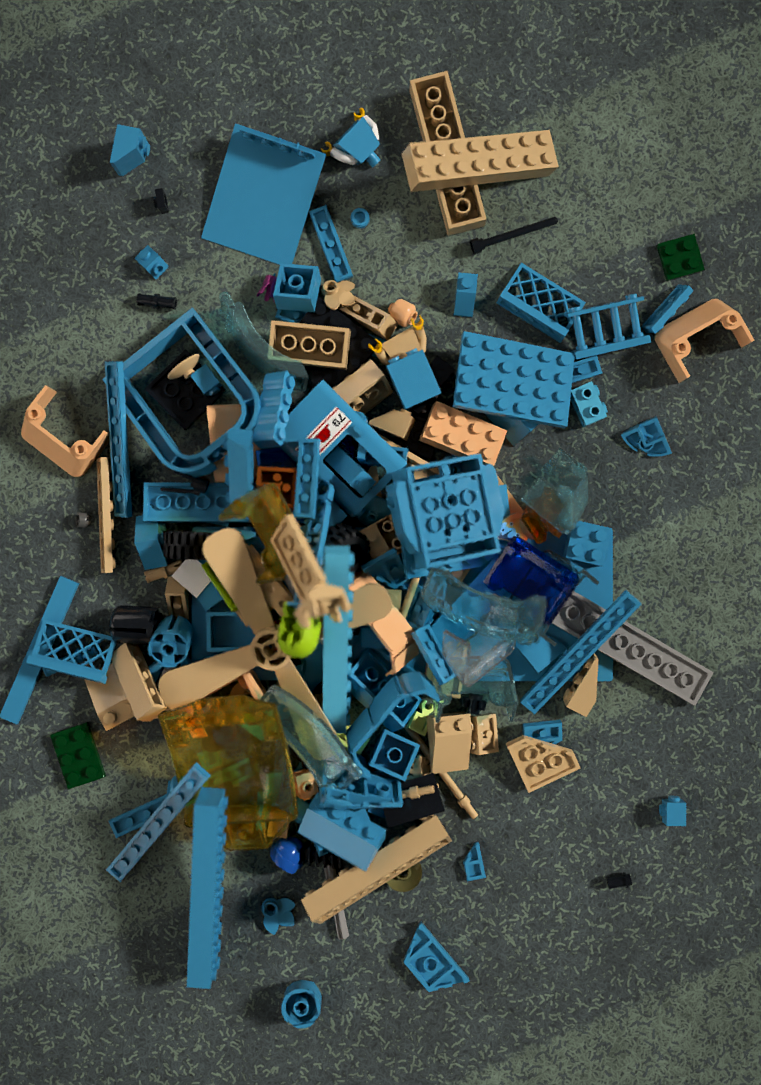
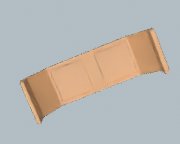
[349,570,419,677]

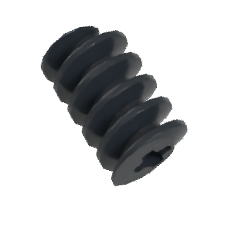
[302,841,342,870]

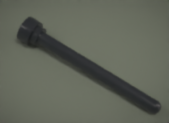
[470,217,558,255]

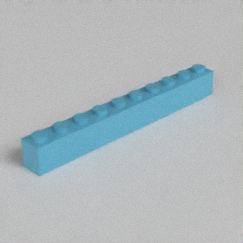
[323,546,354,734]

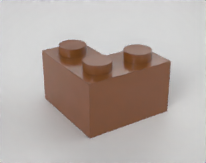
[256,466,297,511]

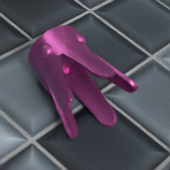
[256,273,277,303]

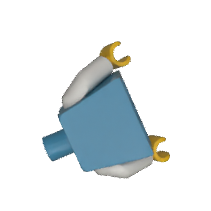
[321,108,381,168]

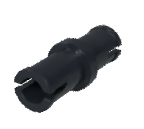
[136,293,177,310]

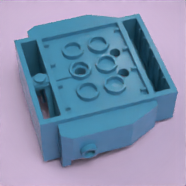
[385,453,504,569]

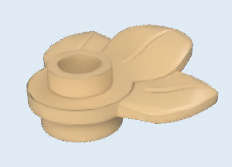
[321,280,355,310]

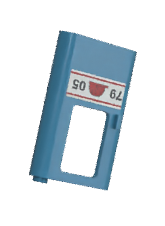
[280,380,407,518]

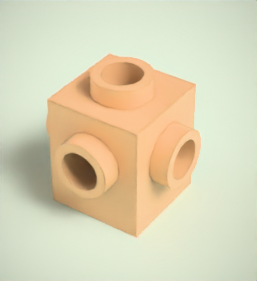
[290,769,319,800]

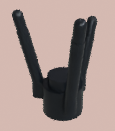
[160,470,210,496]

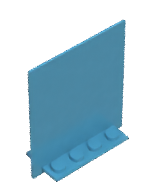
[201,124,326,265]

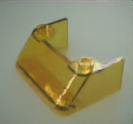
[218,483,305,585]

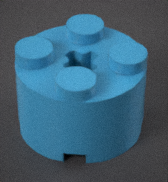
[281,980,322,1028]

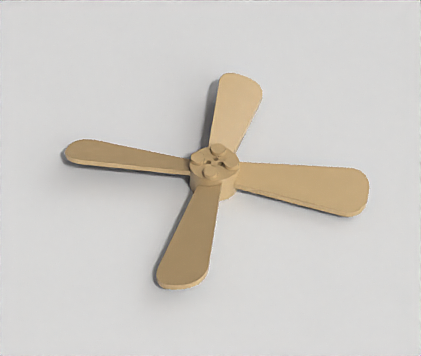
[158,528,392,760]

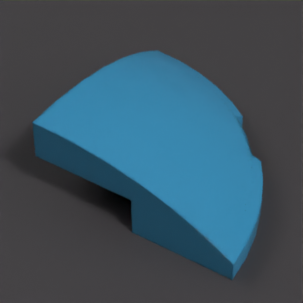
[621,416,672,457]
[512,633,566,673]

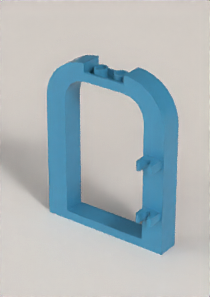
[102,307,261,477]

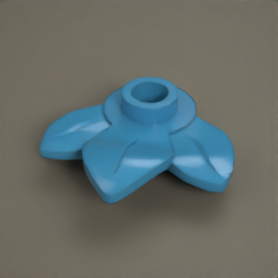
[261,898,295,935]

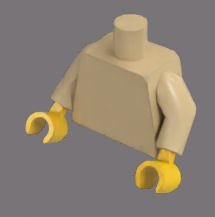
[368,315,427,366]

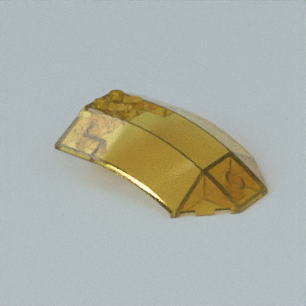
[158,695,298,851]

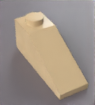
[338,295,398,340]

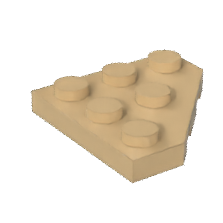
[506,735,580,793]

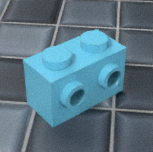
[570,381,608,428]

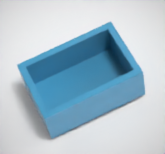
[206,611,256,652]

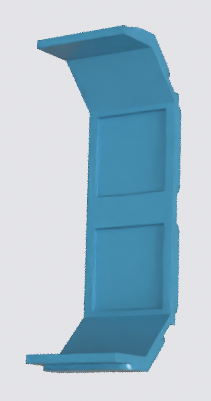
[346,671,440,781]

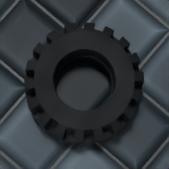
[322,523,371,575]
[163,531,212,560]

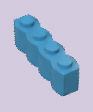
[253,370,295,449]

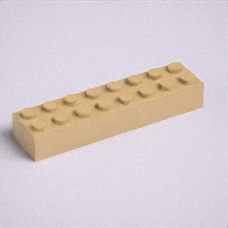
[409,71,487,236]
[402,130,559,192]
[301,815,452,924]

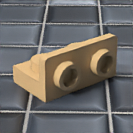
[470,713,499,755]

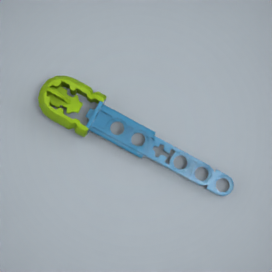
[278,480,334,658]

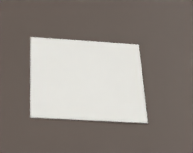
[172,559,211,598]

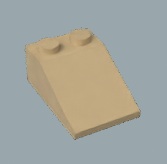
[84,662,134,731]
[426,712,472,774]

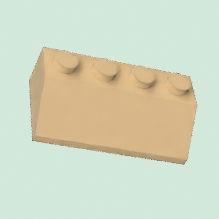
[332,360,393,414]

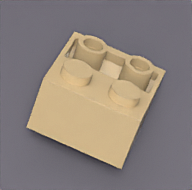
[360,514,402,560]

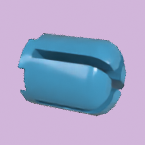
[148,615,194,668]

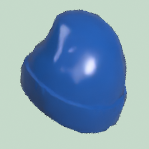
[270,836,304,874]

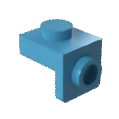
[134,245,169,279]

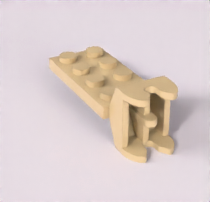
[270,514,350,628]

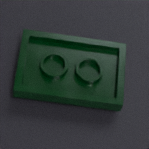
[50,722,106,790]

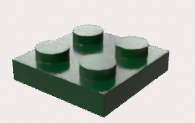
[656,234,705,282]

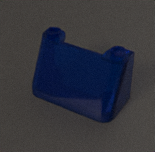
[483,536,580,626]

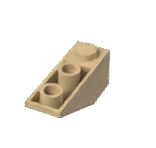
[563,653,598,717]

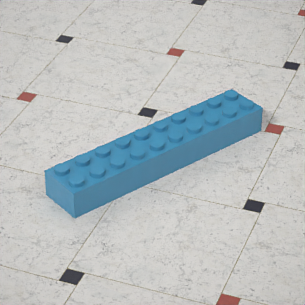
[187,787,228,989]

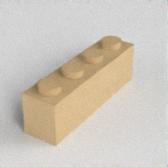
[111,643,166,722]

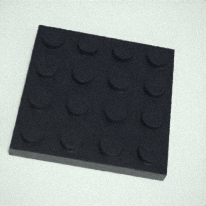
[280,297,377,389]

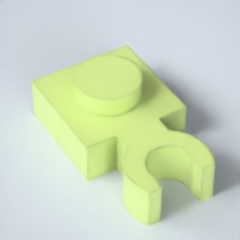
[406,699,435,736]

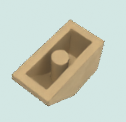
[368,409,415,441]
[165,577,189,620]

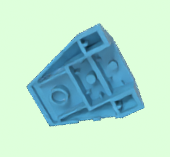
[319,753,403,810]

